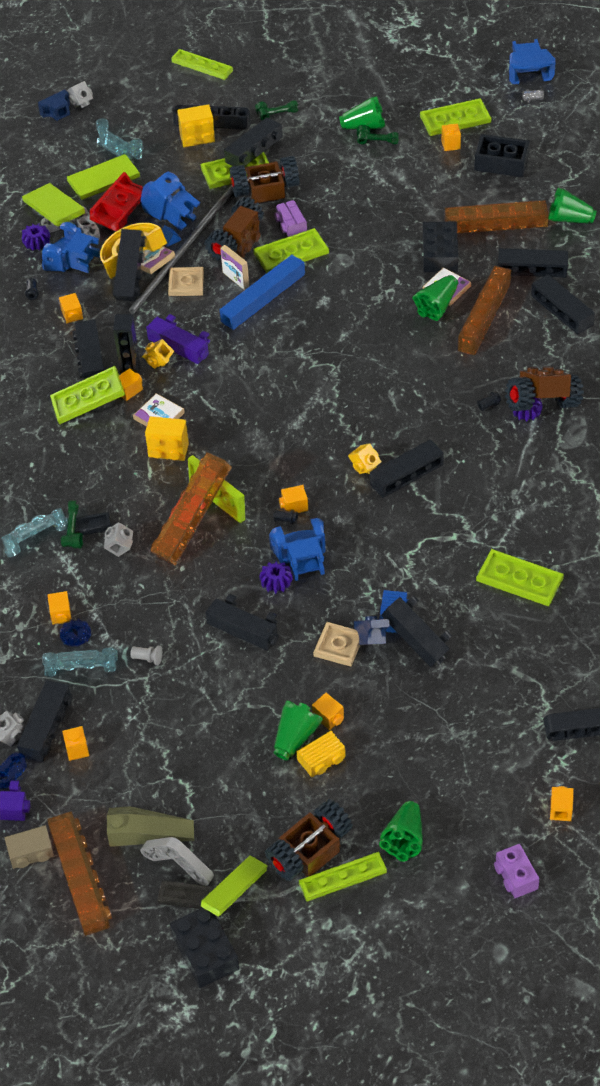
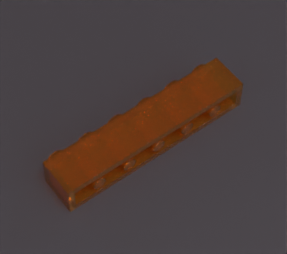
[445,200,548,233]
[458,266,511,355]
[150,452,232,566]
[47,811,112,936]

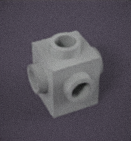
[67,81,93,108]
[104,522,133,557]
[0,710,26,746]

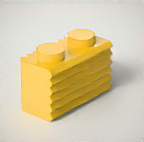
[297,731,345,777]

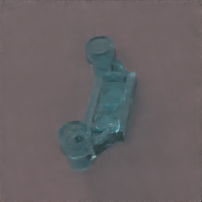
[96,118,143,159]
[1,508,68,557]
[42,648,118,677]

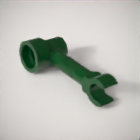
[255,100,298,121]
[357,125,399,145]
[61,501,83,548]

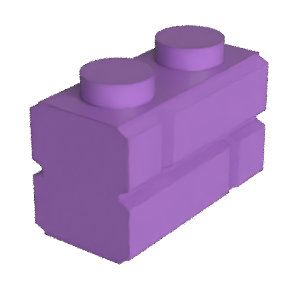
[274,200,307,237]

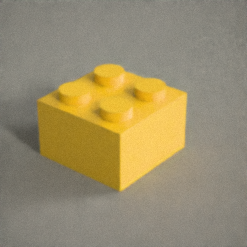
[177,105,215,147]
[145,416,189,461]

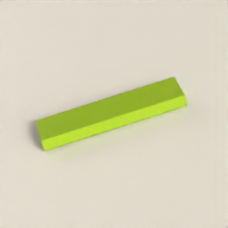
[171,49,233,80]
[299,852,387,901]
[201,856,268,917]

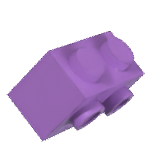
[494,844,539,898]

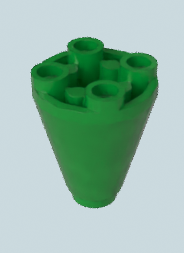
[339,96,386,129]
[548,188,597,224]
[412,275,458,321]
[273,701,323,761]
[379,801,423,862]

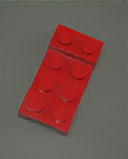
[90,172,143,231]

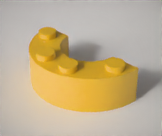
[100,223,167,279]

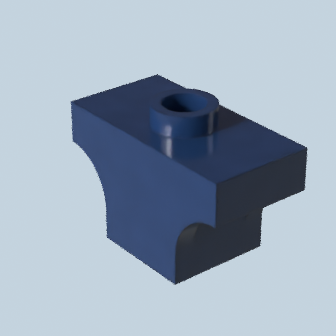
[38,89,70,121]
[354,616,389,645]

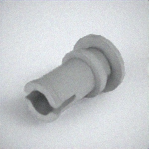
[131,646,163,666]

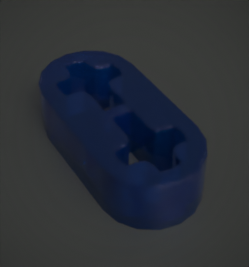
[0,753,27,788]

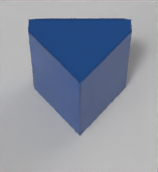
[162,225,181,247]

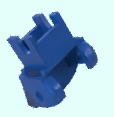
[509,39,556,84]
[141,171,200,231]
[42,222,100,273]
[269,518,326,581]

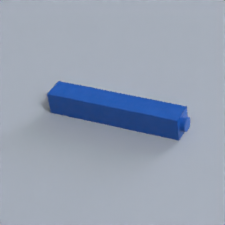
[220,255,305,330]

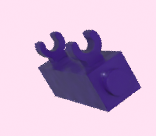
[146,314,210,364]
[0,781,30,821]

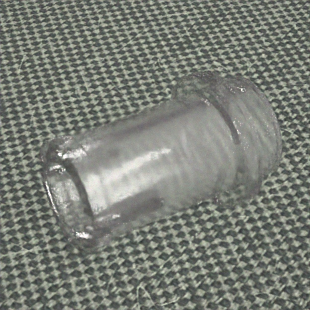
[522,89,544,102]

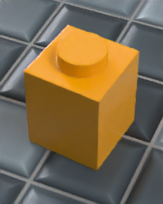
[441,124,461,151]
[59,293,83,324]
[119,368,143,401]
[279,485,308,513]
[48,591,72,624]
[312,693,344,730]
[62,726,89,761]
[550,786,573,821]

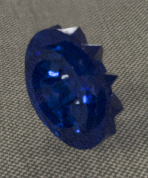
[60,618,91,646]

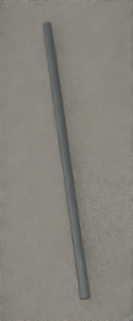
[129,185,234,314]

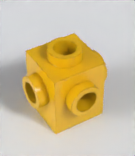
[142,339,174,369]
[348,443,382,474]

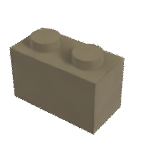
[4,825,54,869]

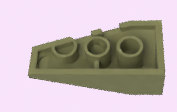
[107,806,194,847]

